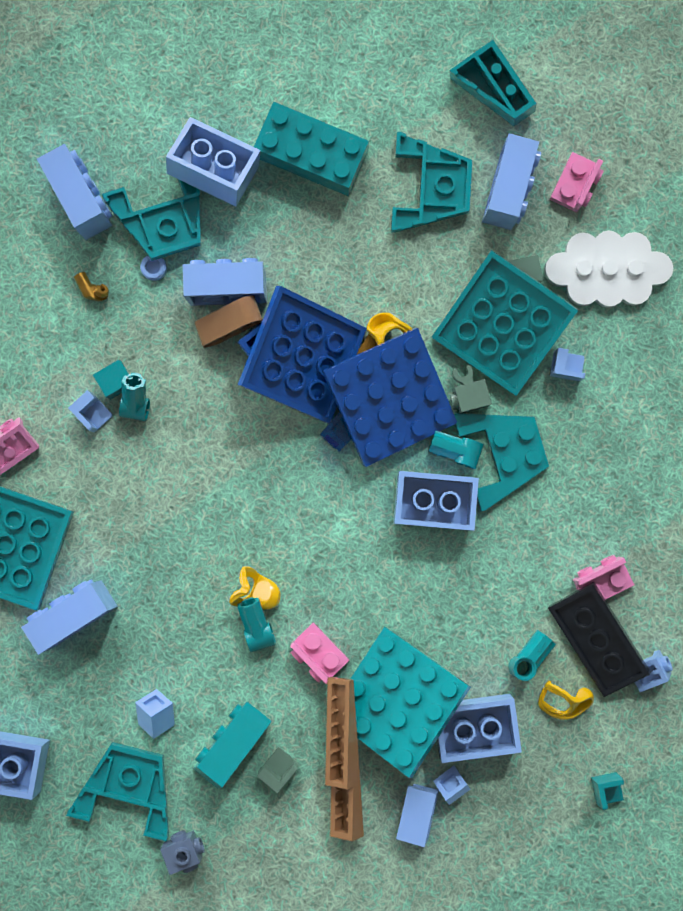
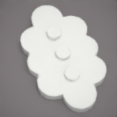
[544,230,673,308]

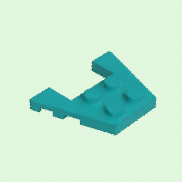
[391,132,472,233]
[102,179,201,261]
[454,413,549,511]
[66,742,169,841]

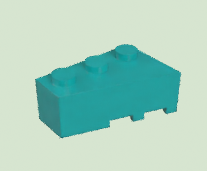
[449,40,537,126]
[193,702,272,789]

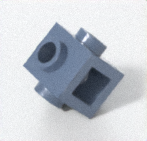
[160,830,205,875]

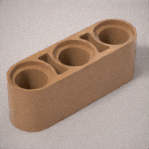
[195,295,263,348]

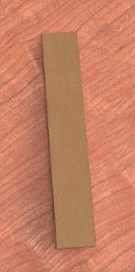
[325,677,364,841]

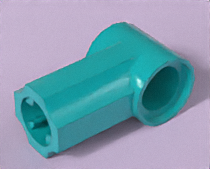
[119,372,150,422]
[428,431,484,469]
[237,597,276,653]
[508,630,556,681]

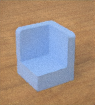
[550,348,585,381]
[68,390,112,433]
[135,689,175,739]

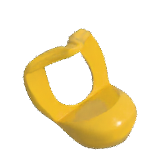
[367,313,412,345]
[229,566,280,610]
[538,680,594,720]

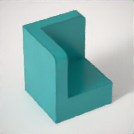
[93,360,130,400]
[591,772,624,810]

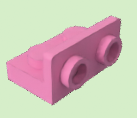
[549,152,604,213]
[0,417,39,475]
[572,555,634,600]
[290,622,349,684]

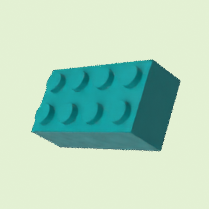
[254,101,369,197]

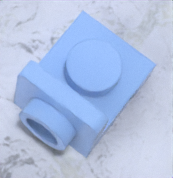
[635,650,673,692]

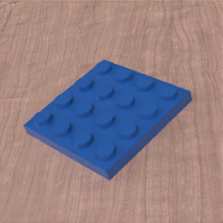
[238,286,367,424]
[322,328,457,467]

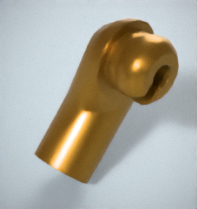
[74,272,109,302]

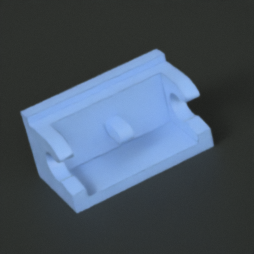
[396,784,439,847]

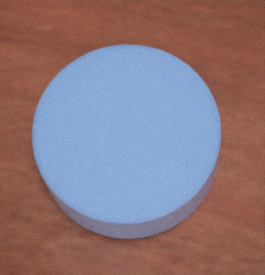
[140,256,167,281]

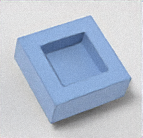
[433,766,470,805]

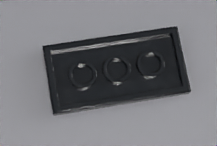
[548,582,651,697]

